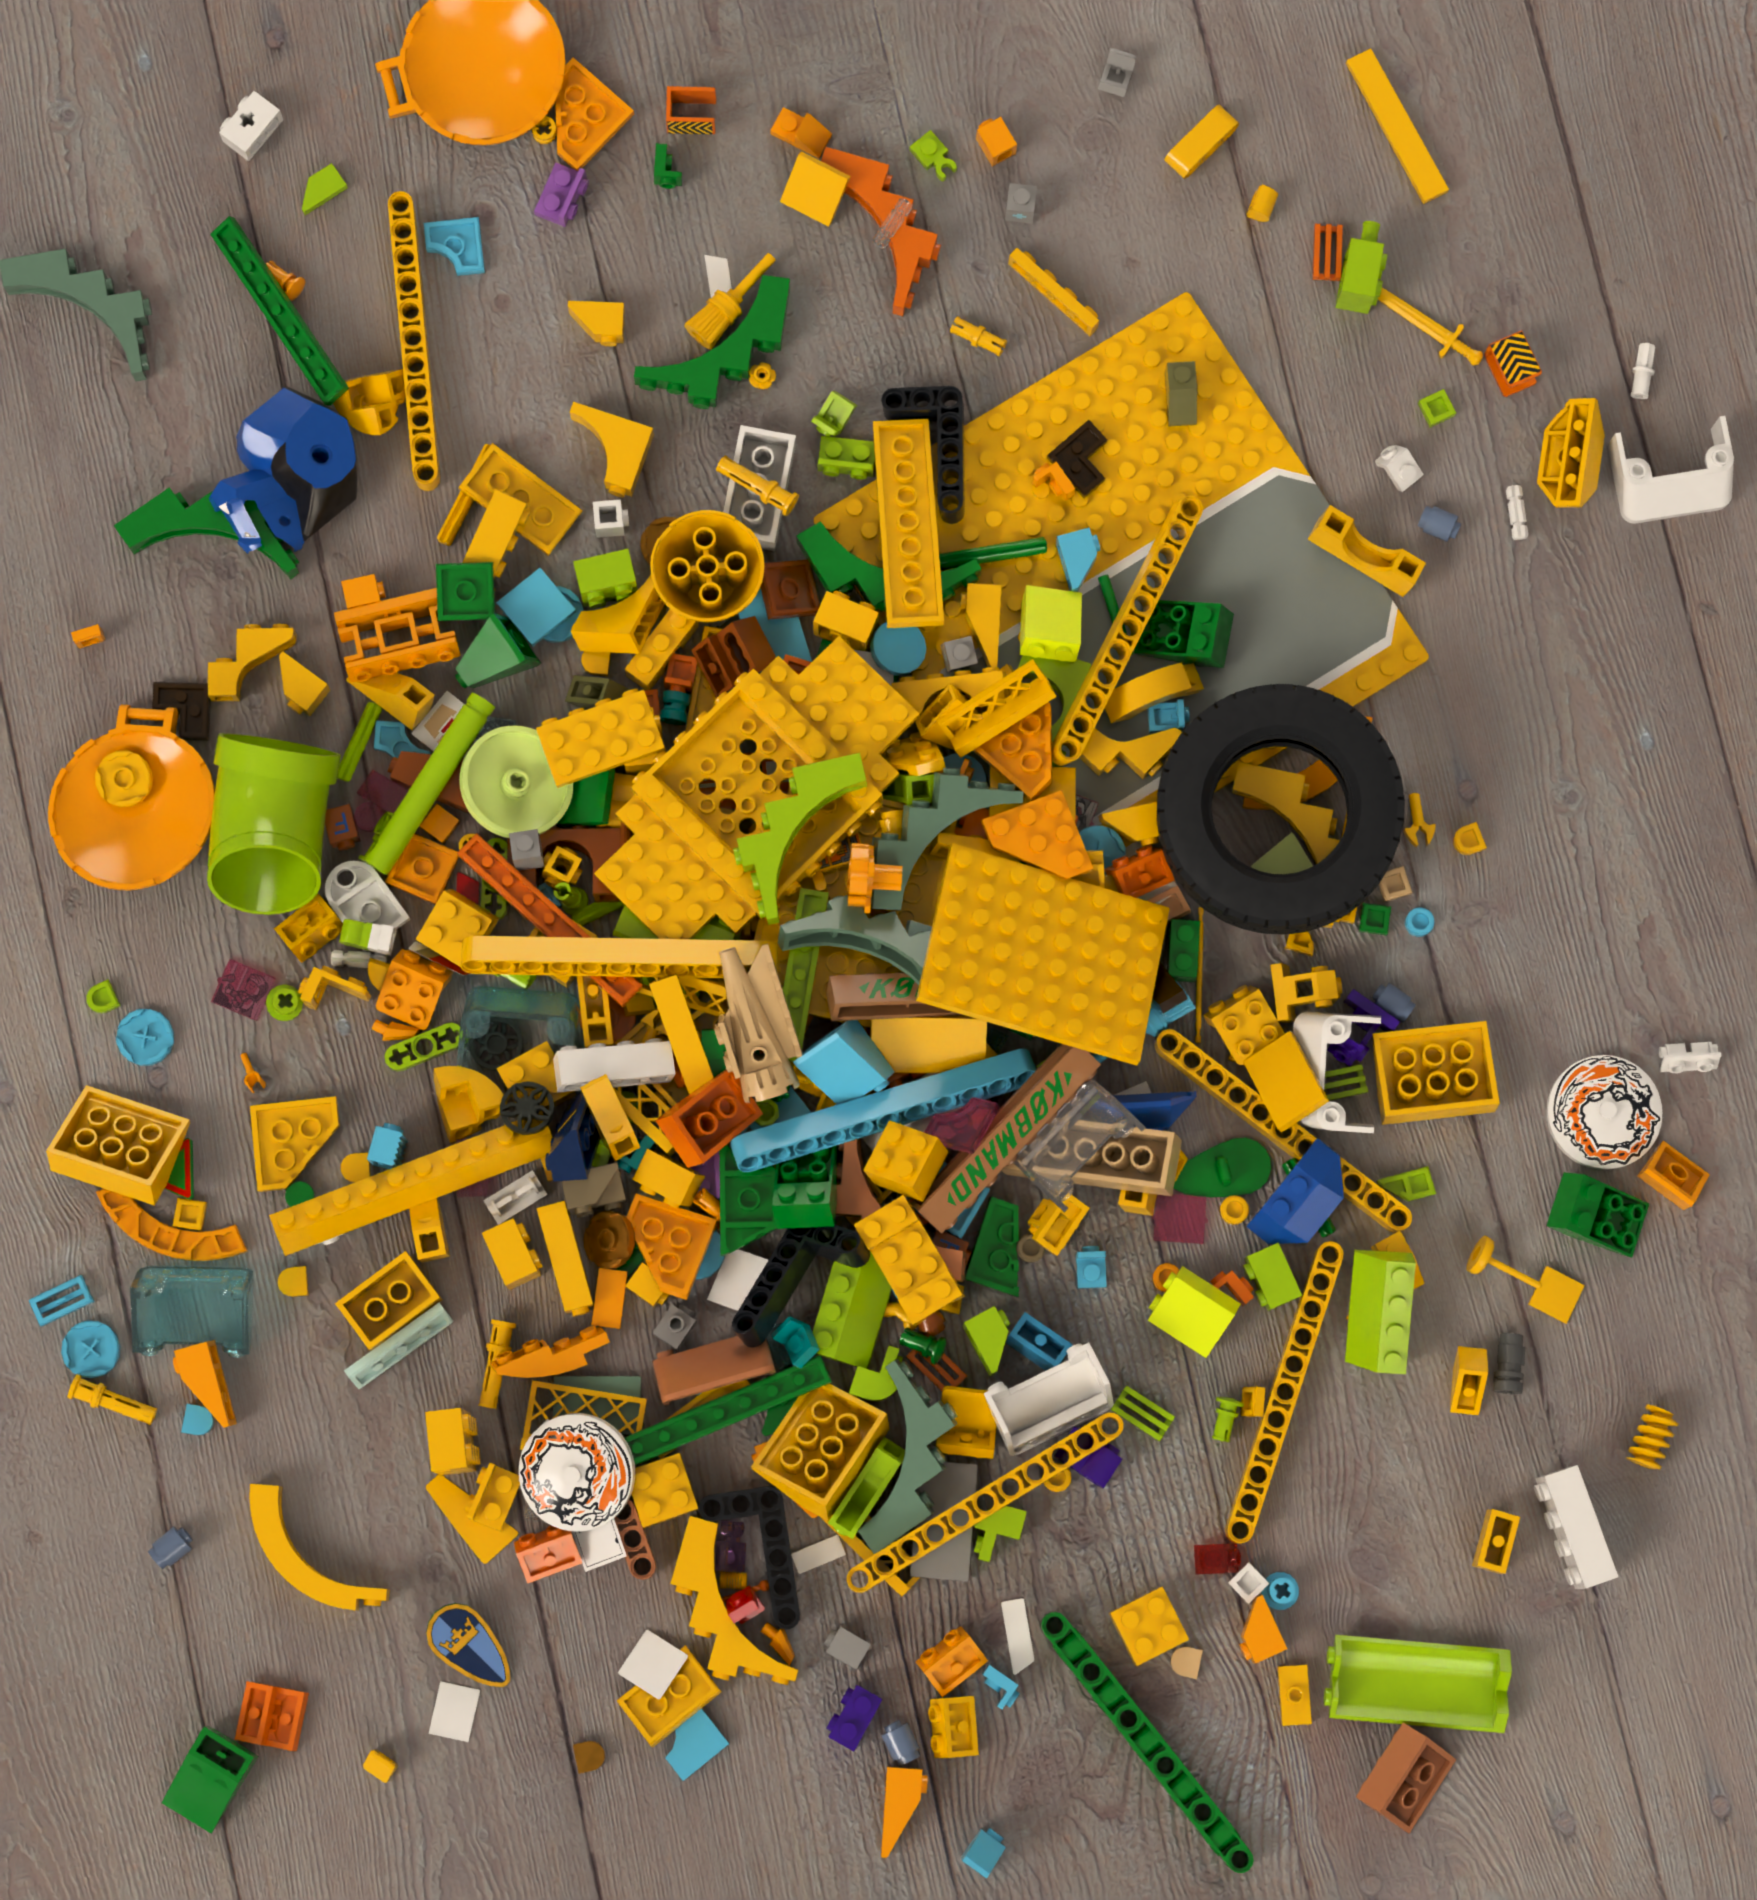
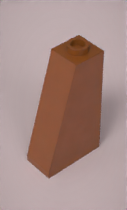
[387,751,471,815]

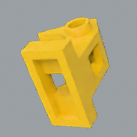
[1270,963,1342,1023]
[1027,1191,1090,1256]

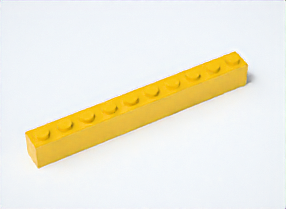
[269,1111,552,1256]

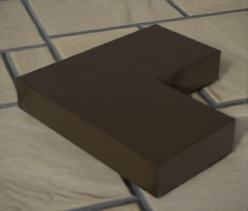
[1047,420,1107,498]
[152,682,211,741]

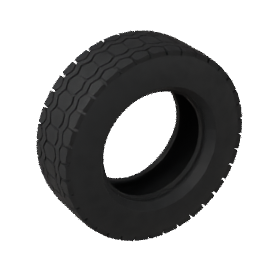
[1157,684,1405,935]

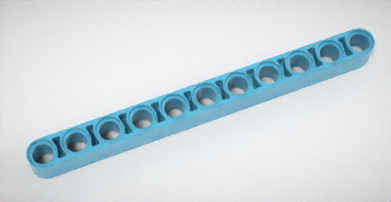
[730,1048,1037,1172]

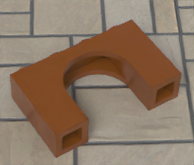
[507,825,621,902]

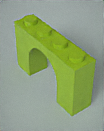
[1018,655,1091,767]

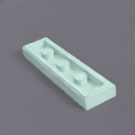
[344,1303,453,1389]

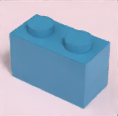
[1005,1312,1073,1371]

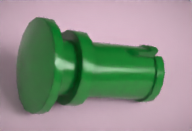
[900,1327,946,1365]

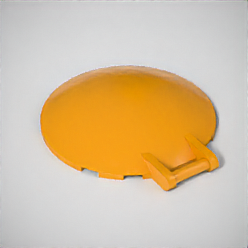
[375,0,566,146]
[48,704,215,890]

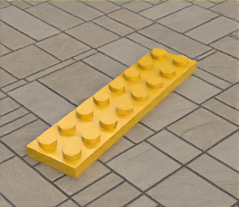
[873,419,944,628]

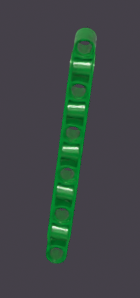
[1040,1612,1254,1873]

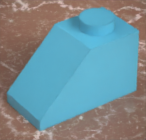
[1056,527,1100,592]
[961,1828,1006,1879]

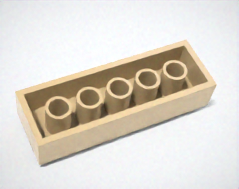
[1001,1117,1182,1196]

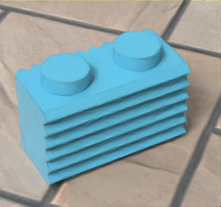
[367,1123,408,1169]

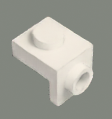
[1375,445,1424,492]

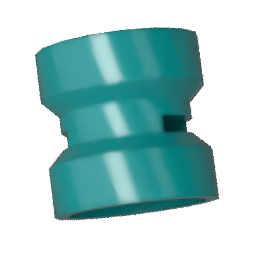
[660,690,691,725]

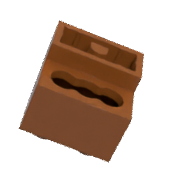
[691,616,776,698]

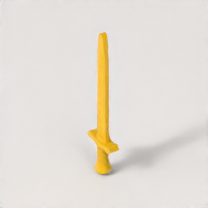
[1378,288,1483,366]

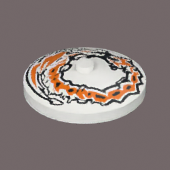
[1546,1055,1662,1170]
[519,1413,635,1532]

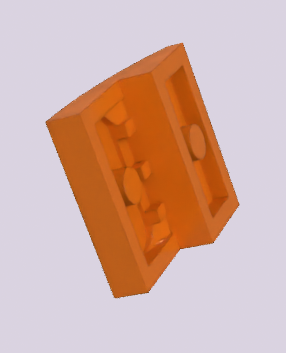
[234,1681,309,1751]

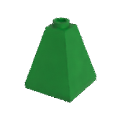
[455,613,541,689]

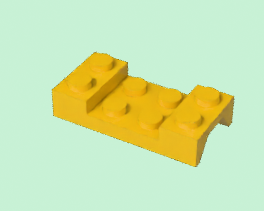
[854,1195,965,1326]

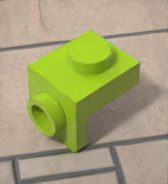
[811,390,857,437]

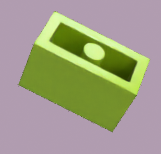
[1243,1242,1302,1311]

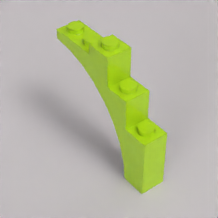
[733,753,867,925]

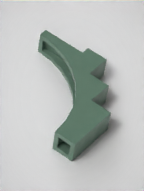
[0,249,152,382]
[871,768,1024,910]
[777,895,931,985]
[858,1359,958,1554]

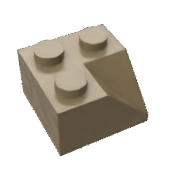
[561,1163,627,1218]

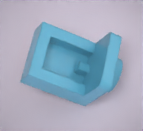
[1148,699,1190,734]

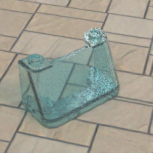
[130,1266,254,1357]

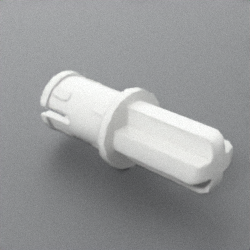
[1631,343,1655,399]

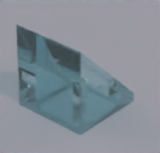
[986,1028,1009,1053]

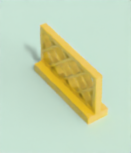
[520,1380,647,1468]

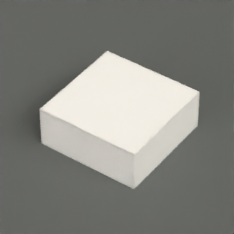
[1228,1562,1269,1604]

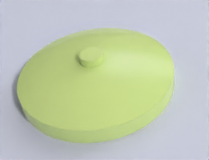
[459,726,573,838]

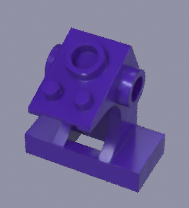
[1327,989,1400,1066]

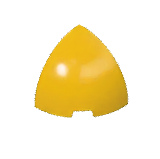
[333,369,405,435]
[434,1066,507,1143]

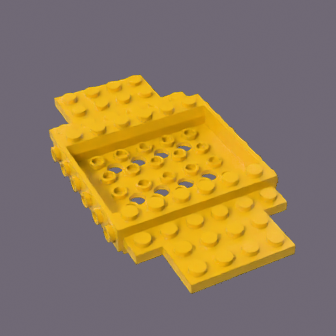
[594,636,920,939]

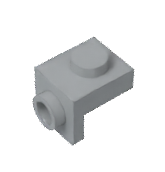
[1098,48,1137,97]

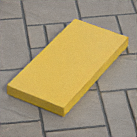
[459,443,583,556]
[871,1015,987,1073]

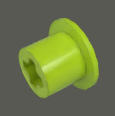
[266,984,303,1021]

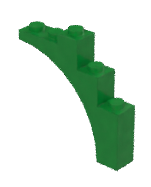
[634,275,790,409]
[114,487,299,580]
[796,521,982,612]

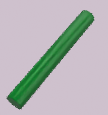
[1098,574,1134,656]

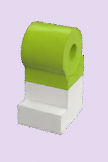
[339,919,397,956]

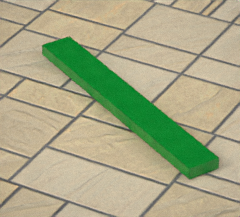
[210,216,349,406]
[624,1355,832,1466]

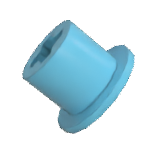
[1261,1572,1299,1610]

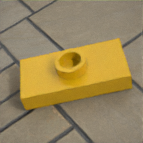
[1277,1665,1312,1726]

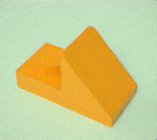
[770,107,832,159]

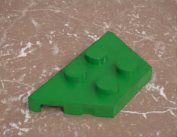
[719,1145,777,1256]

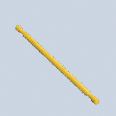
[1195,907,1204,1043]

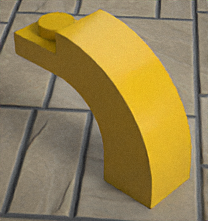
[1105,662,1204,723]

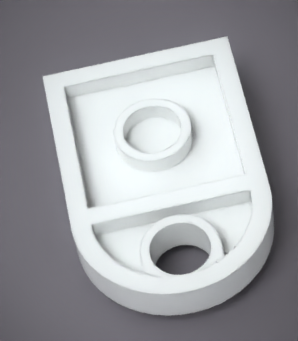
[325,861,411,952]

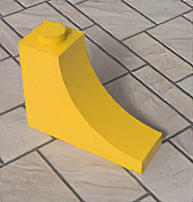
[570,402,654,498]
[571,574,665,654]

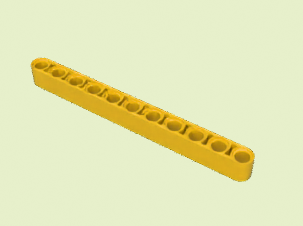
[388,191,440,491]
[1052,495,1203,766]
[461,936,778,978]
[1155,1029,1412,1233]
[1225,1241,1344,1544]
[847,1412,1123,1593]

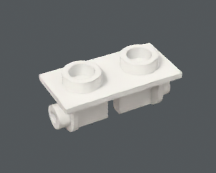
[1659,1041,1721,1073]
[483,1170,548,1225]

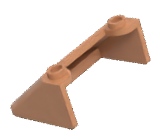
[652,1336,776,1407]

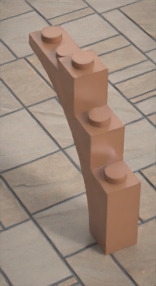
[836,1138,966,1282]

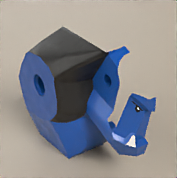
[209,387,358,554]

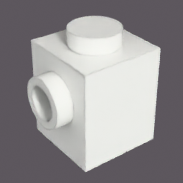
[593,499,629,538]

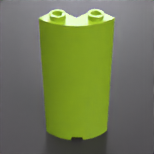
[1324,1635,1512,1733]

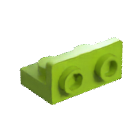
[817,436,875,480]

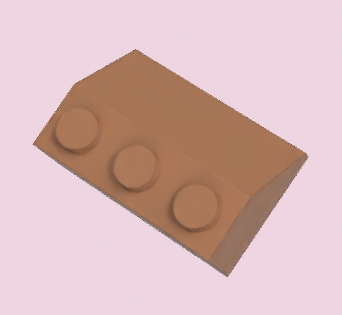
[1356,1723,1456,1834]

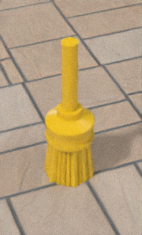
[684,253,776,350]

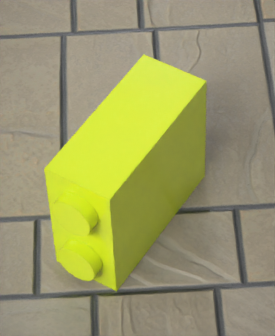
[1020,585,1082,662]
[1148,1266,1241,1358]

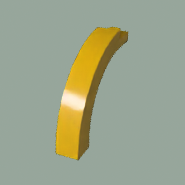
[249,1484,390,1611]

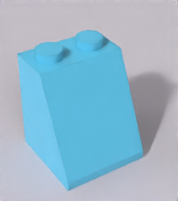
[793,1020,895,1105]

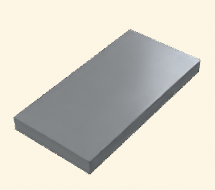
[910,1462,978,1582]

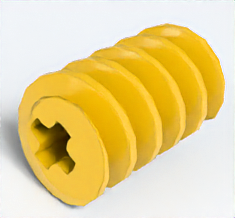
[1625,1404,1679,1469]

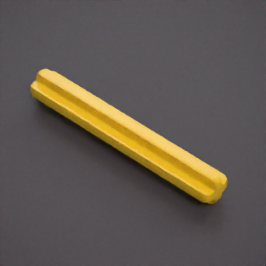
[437,444,490,546]

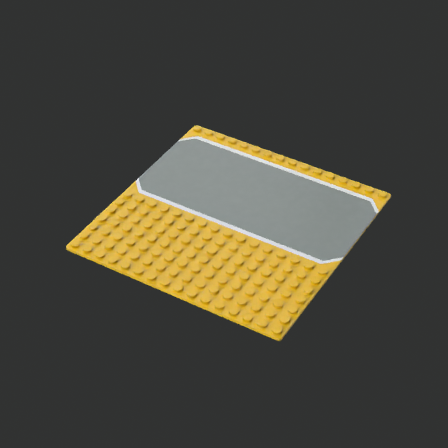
[814,292,1429,848]

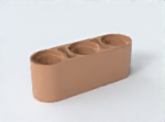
[614,1500,657,1580]

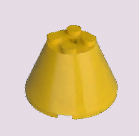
[650,510,764,622]

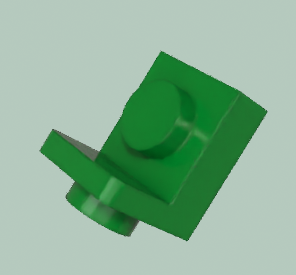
[654,143,682,189]

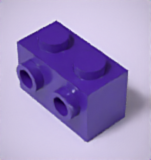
[826,1685,883,1752]

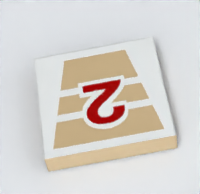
[411,691,490,752]

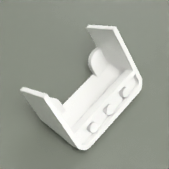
[1607,416,1734,524]
[1293,1011,1381,1133]

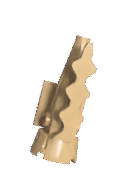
[714,943,802,1103]

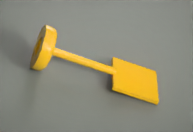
[1466,1235,1585,1324]

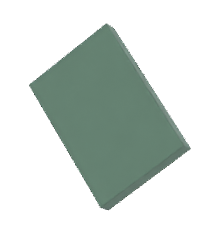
[553,1376,641,1435]

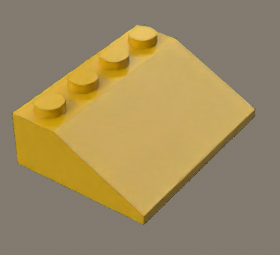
[1372,1021,1500,1125]
[46,1085,190,1206]
[751,1384,889,1521]

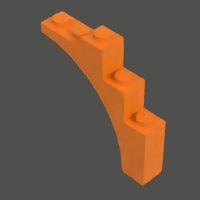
[821,147,941,317]

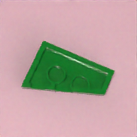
[965,1196,1019,1297]

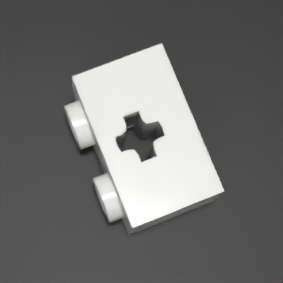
[219,91,283,161]

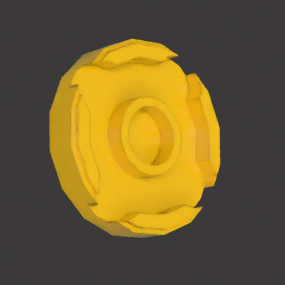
[95,750,153,807]

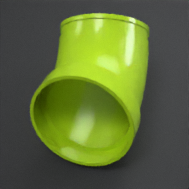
[207,733,341,915]

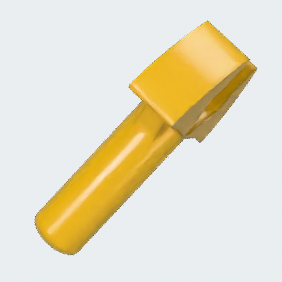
[1403,793,1436,847]
[639,1009,668,1044]

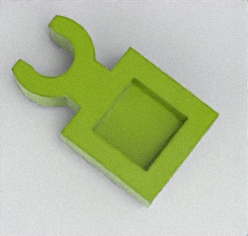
[909,130,957,182]

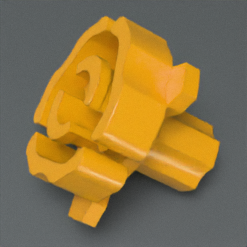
[847,843,903,913]

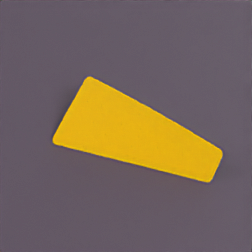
[426,1474,518,1564]

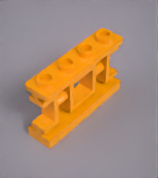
[334,588,461,683]

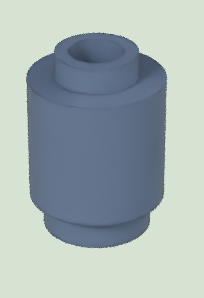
[1418,506,1461,542]
[1372,983,1416,1023]
[148,1526,193,1569]
[881,1720,920,1766]

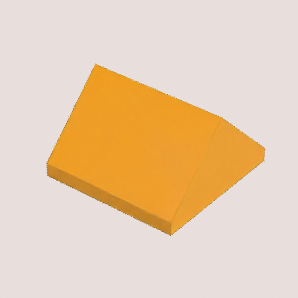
[1637,1141,1710,1210]

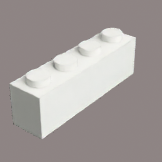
[553,1038,676,1092]

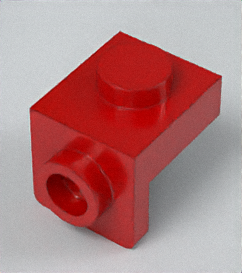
[725,1585,765,1624]

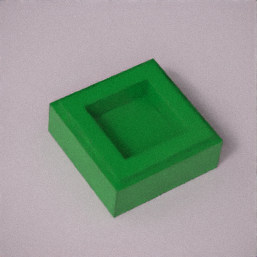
[1358,903,1391,936]

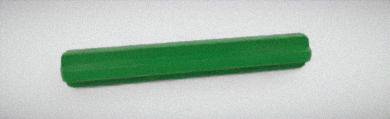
[939,537,1047,570]

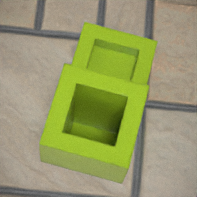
[849,1346,903,1402]
[974,1506,1027,1563]

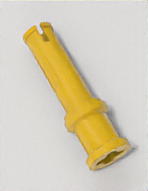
[716,455,799,516]
[478,1319,517,1409]
[67,1374,158,1426]

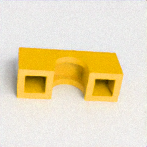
[625,609,699,690]

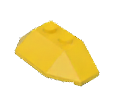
[1537,398,1605,508]

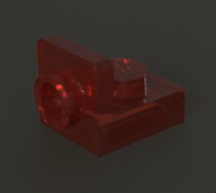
[1194,1543,1241,1575]

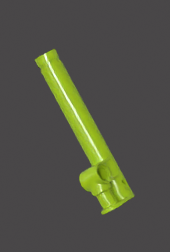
[358,692,495,875]

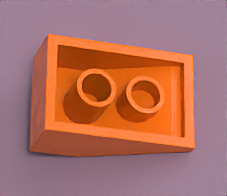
[655,1069,763,1168]

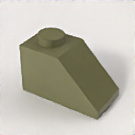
[1165,361,1197,426]
[565,675,630,709]

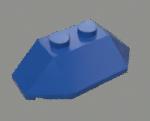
[1080,1091,1197,1131]
[1246,1138,1344,1245]

